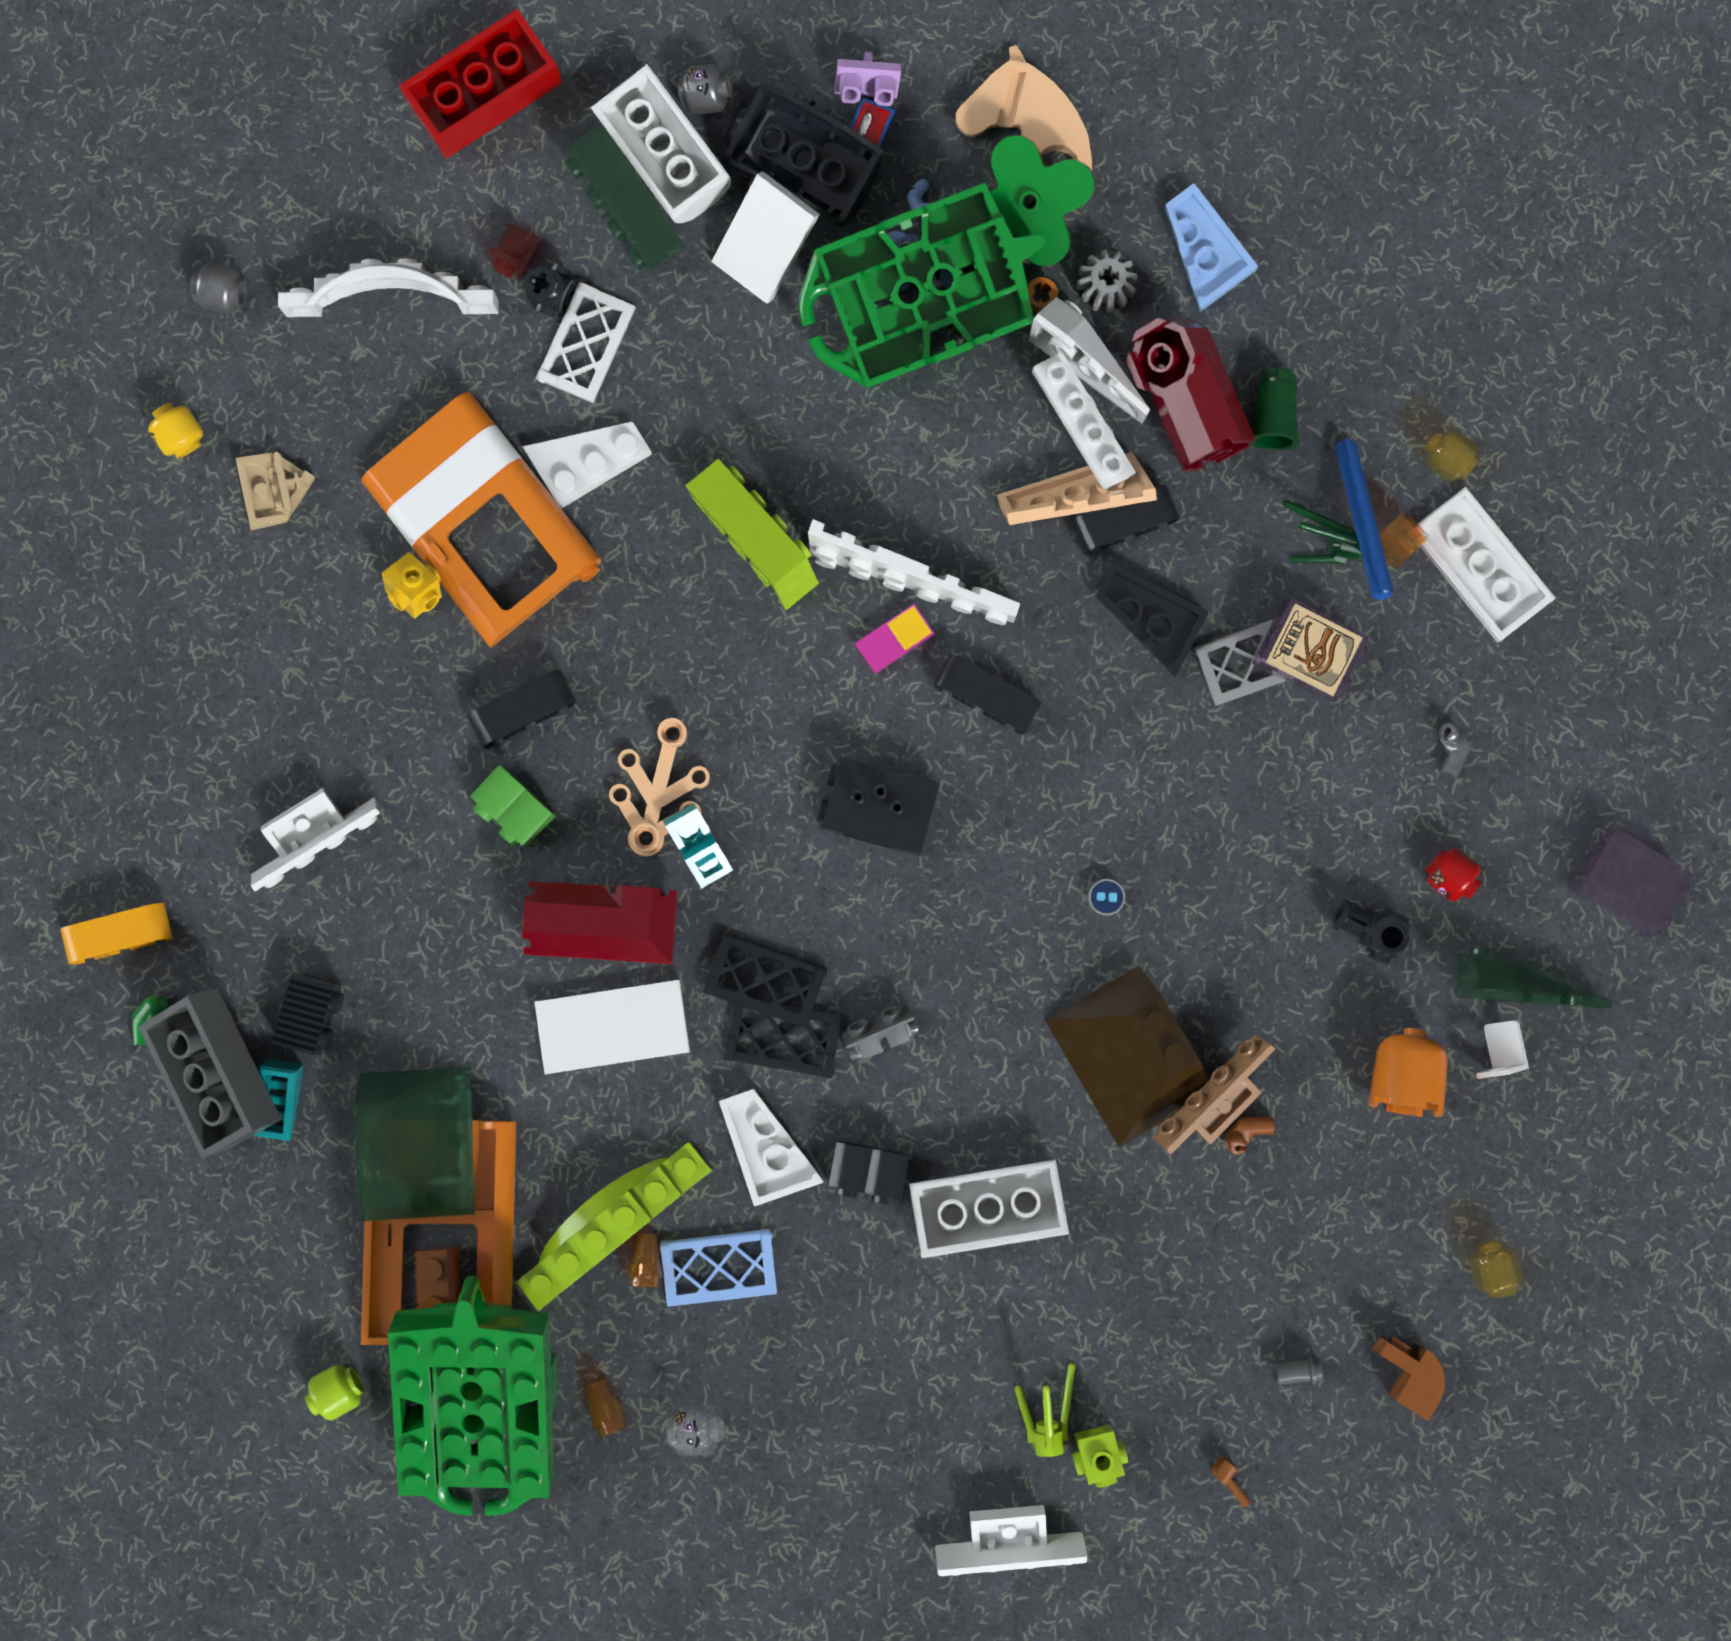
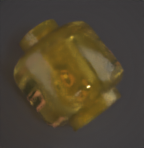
[1424,428,1480,482]
[1469,1240,1524,1298]

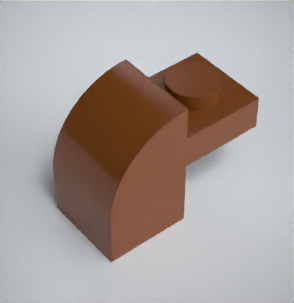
[1372,1337,1445,1421]

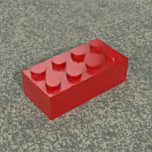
[399,9,562,160]

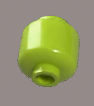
[305,1364,365,1421]

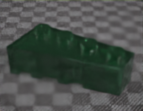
[564,124,685,275]

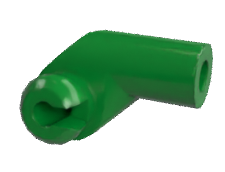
[132,995,169,1045]

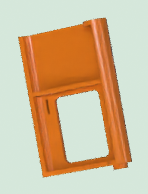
[361,1119,516,1345]

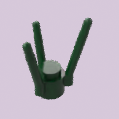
[1283,501,1361,565]

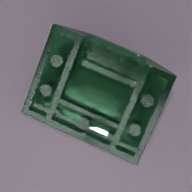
[355,1067,475,1222]

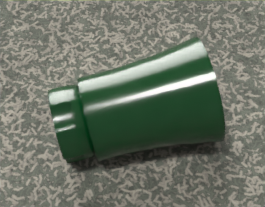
[1250,368,1300,451]

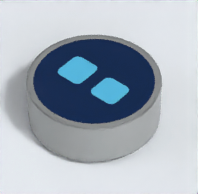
[1088,879,1125,916]

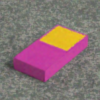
[855,604,934,674]

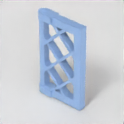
[659,1228,777,1307]

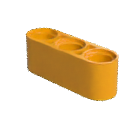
[60,903,173,965]

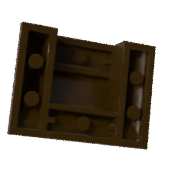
[1045,966,1209,1147]

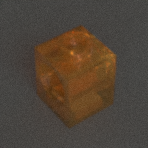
[1379,511,1430,570]

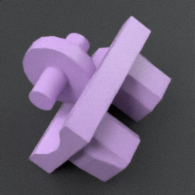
[834,51,901,106]

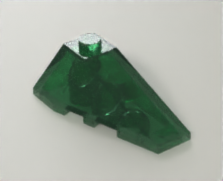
[1456,947,1612,1008]

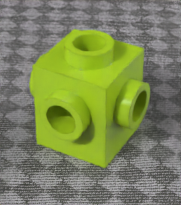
[1072,1424,1129,1487]

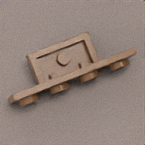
[1152,1034,1275,1154]

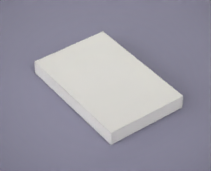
[711,171,820,304]

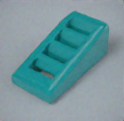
[254,1059,303,1141]

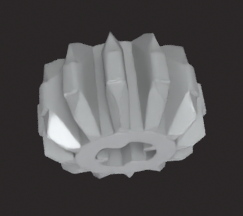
[1076,249,1138,313]

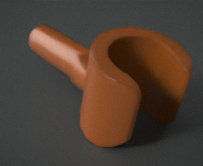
[1211,1456,1251,1507]

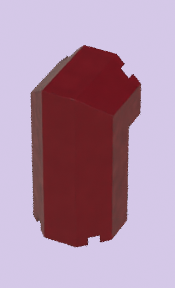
[1126,318,1255,472]
[522,881,679,965]

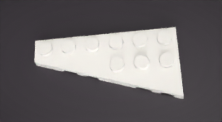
[808,519,1020,625]

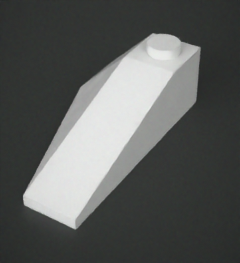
[1029,297,1150,424]

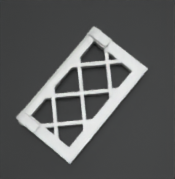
[536,282,636,403]

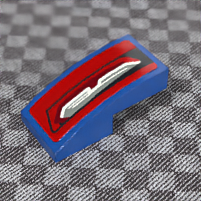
[850,98,896,148]

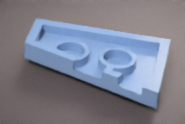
[1165,183,1258,312]

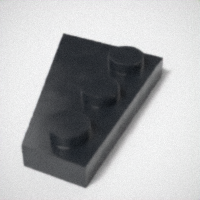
[1095,563,1209,677]

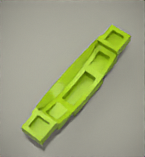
[516,1141,712,1311]

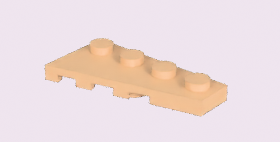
[997,452,1157,525]

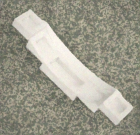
[278,258,498,317]

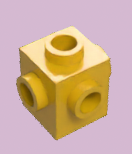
[382,552,442,619]

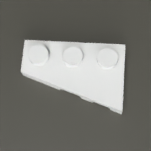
[523,422,652,509]
[719,1089,824,1207]

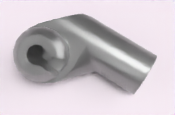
[1439,723,1470,778]

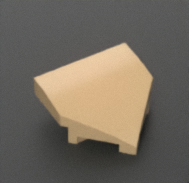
[236,451,315,530]

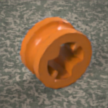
[1027,277,1058,313]

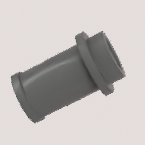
[1274,1355,1323,1386]

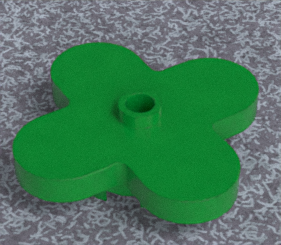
[990,135,1095,266]

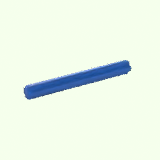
[1335,438,1393,601]

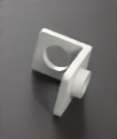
[1476,1020,1529,1079]

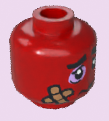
[1425,848,1482,902]

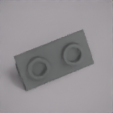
[841,1004,919,1061]

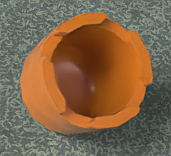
[1368,1028,1448,1117]

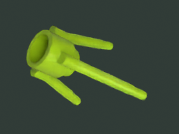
[1015,1363,1075,1457]

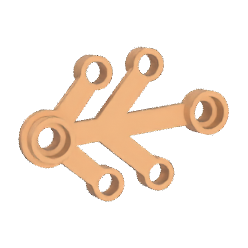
[609,718,710,857]

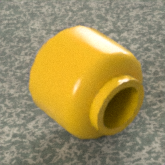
[148,403,203,459]

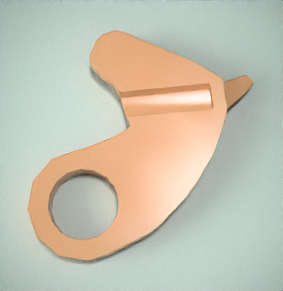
[955,45,1092,198]

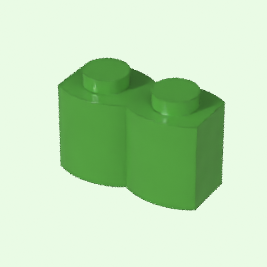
[470,765,556,847]

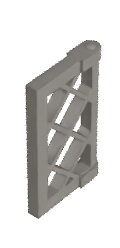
[1193,612,1296,706]

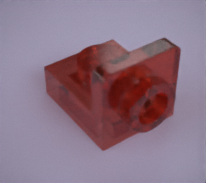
[487,223,542,279]

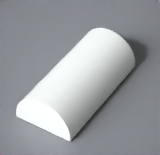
[590,64,731,223]
[909,1160,1069,1259]

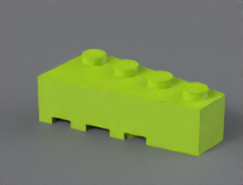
[685,459,819,610]

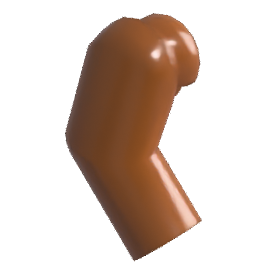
[1225,1116,1275,1155]

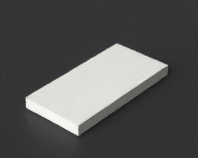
[1408,487,1555,643]
[535,980,690,1074]

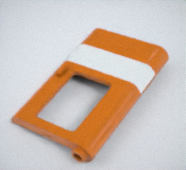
[361,392,601,648]

